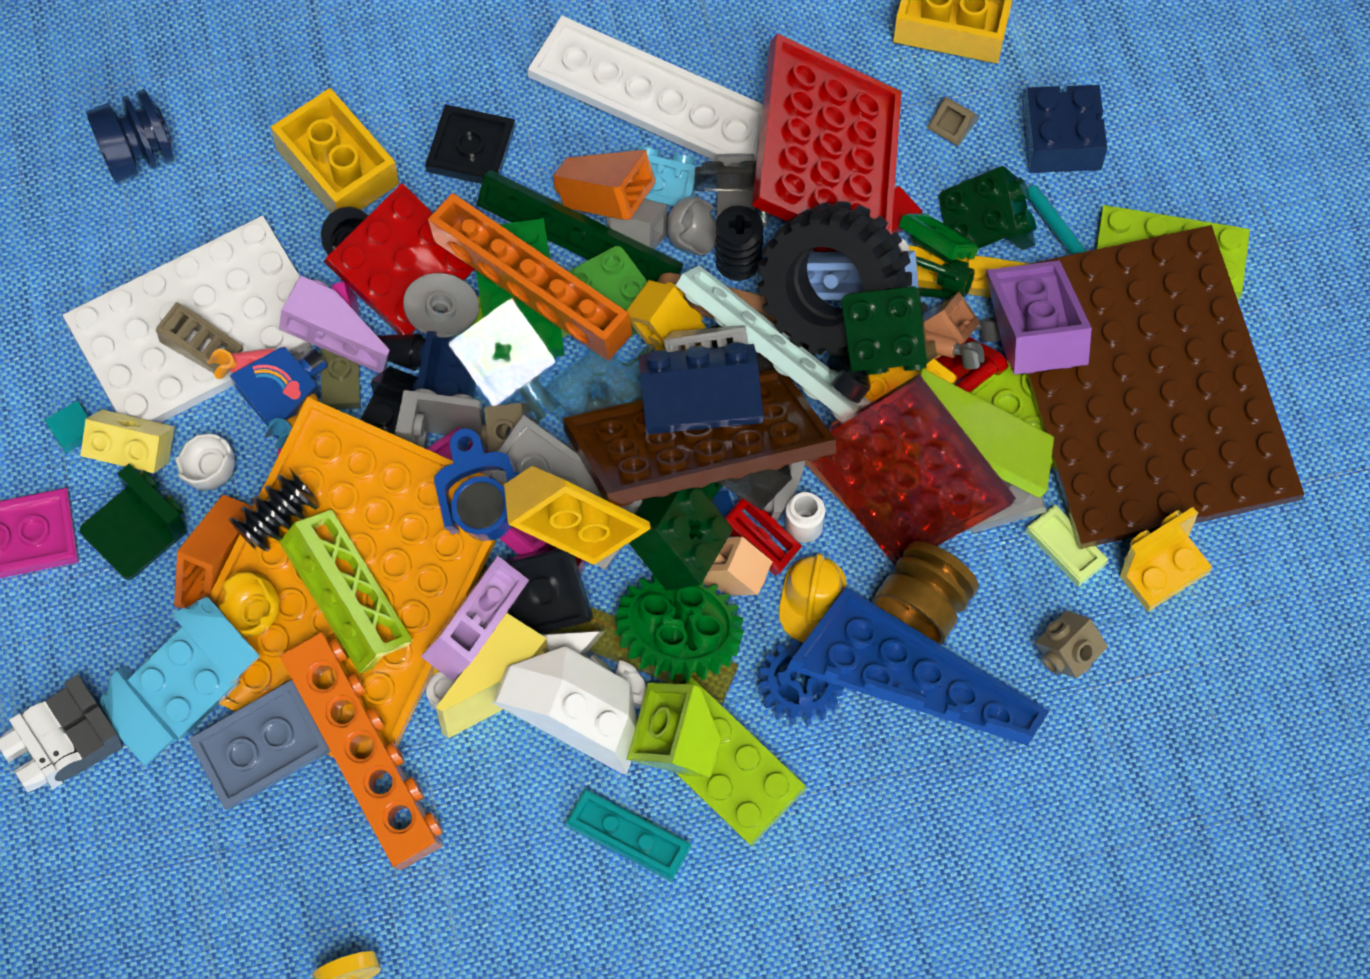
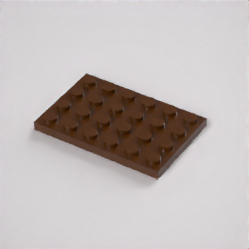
[563,369,836,506]

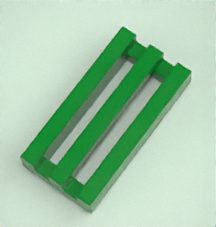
[899,214,979,260]

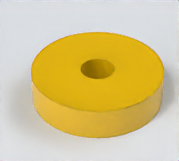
[312,951,381,979]

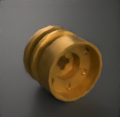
[874,541,979,644]

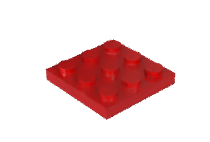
[323,183,474,335]

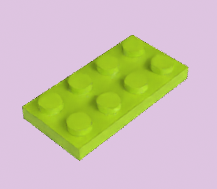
[1096,205,1250,300]
[676,677,807,847]

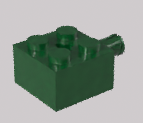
[629,480,733,590]

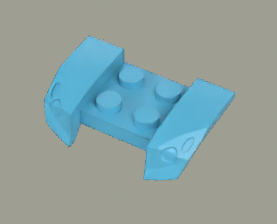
[99,596,260,766]

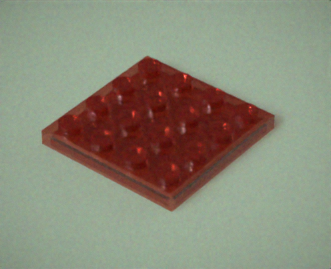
[812,374,1016,566]

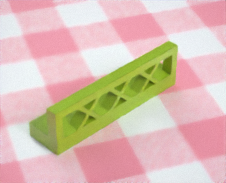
[279,509,413,674]

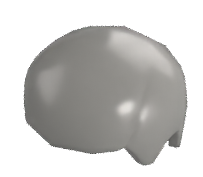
[667,196,717,256]

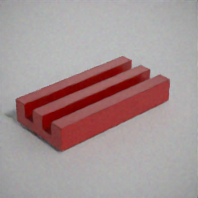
[724,493,802,576]

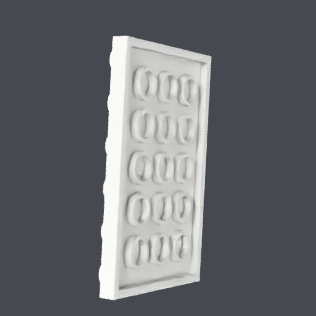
[62,215,313,423]

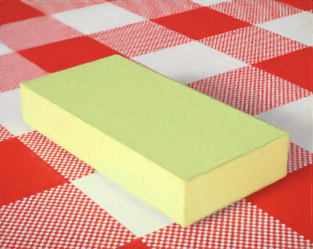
[1026,504,1108,587]

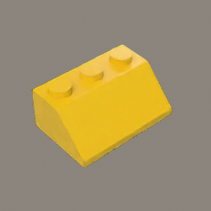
[504,466,651,565]

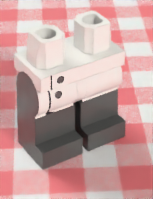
[0,674,123,793]

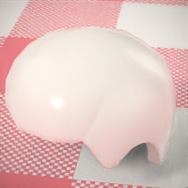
[176,434,235,491]

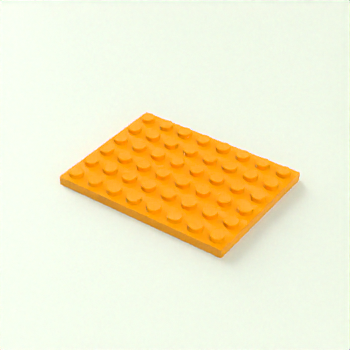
[208,397,504,780]

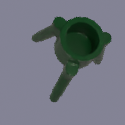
[912,236,975,299]

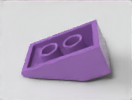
[986,260,1092,374]

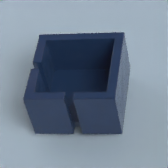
[1022,85,1107,173]

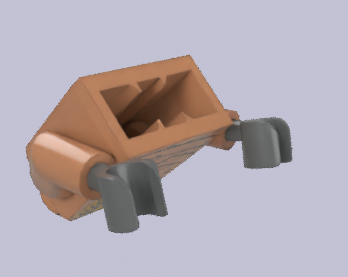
[923,291,1001,369]

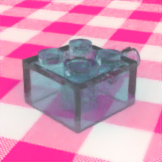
[448,297,558,421]
[544,344,655,425]

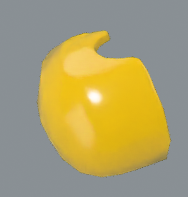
[219,572,280,636]

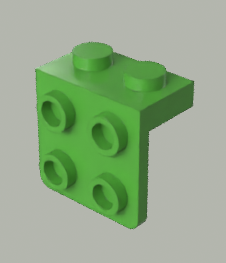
[568,246,647,355]

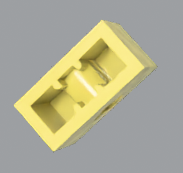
[80,409,175,473]

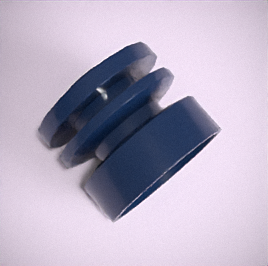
[86,89,174,183]

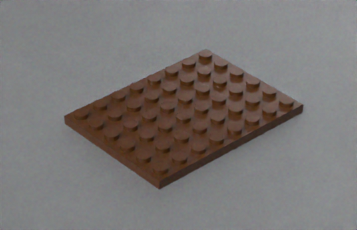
[1025,225,1305,549]

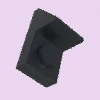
[360,367,418,436]

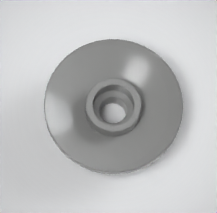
[403,273,479,337]

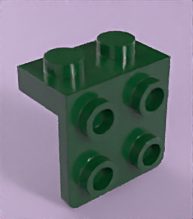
[939,166,1036,250]
[842,286,937,375]
[80,464,187,580]

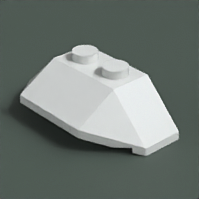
[492,646,637,774]

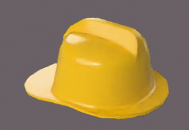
[779,554,846,643]

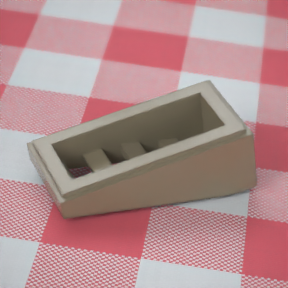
[156,302,243,373]

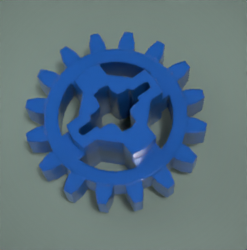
[758,639,844,726]

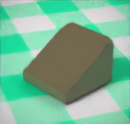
[927,96,980,146]

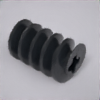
[715,205,764,281]
[228,467,319,552]

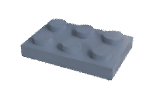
[188,680,331,810]

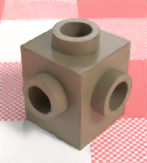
[481,403,538,453]
[1035,611,1108,679]

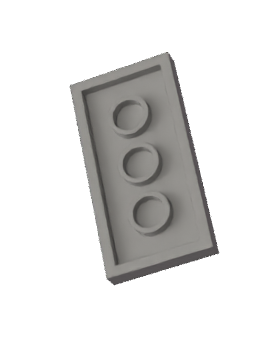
[482,415,644,570]

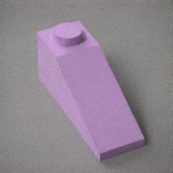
[279,275,390,373]
[421,556,529,681]

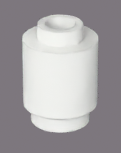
[785,492,825,543]

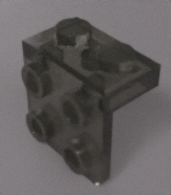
[694,161,774,227]

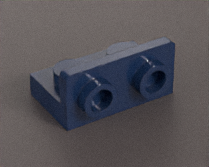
[413,331,483,397]

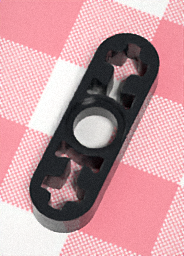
[827,351,871,403]

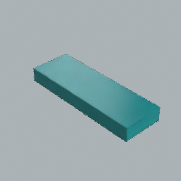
[566,789,692,882]

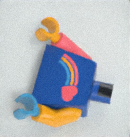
[207,347,328,449]

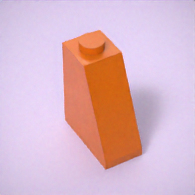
[553,150,656,220]
[174,494,253,609]

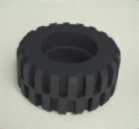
[757,201,912,356]

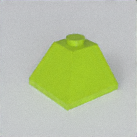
[626,683,721,778]

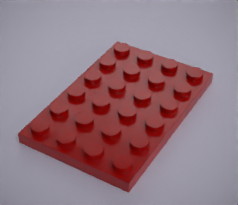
[752,33,902,234]

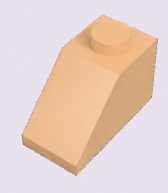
[703,537,773,595]

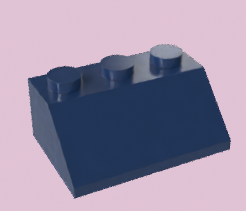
[638,342,764,435]

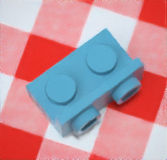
[627,146,702,206]

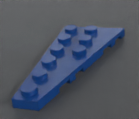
[787,587,1049,746]

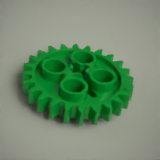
[615,574,744,682]

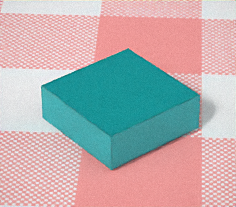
[44,401,88,454]

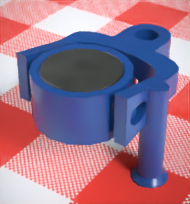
[434,428,520,541]

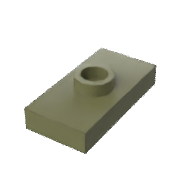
[321,348,361,410]

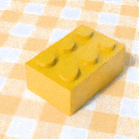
[893,0,1013,64]
[270,88,399,213]

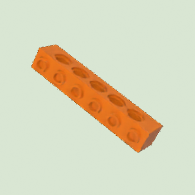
[428,193,633,362]
[280,632,444,870]

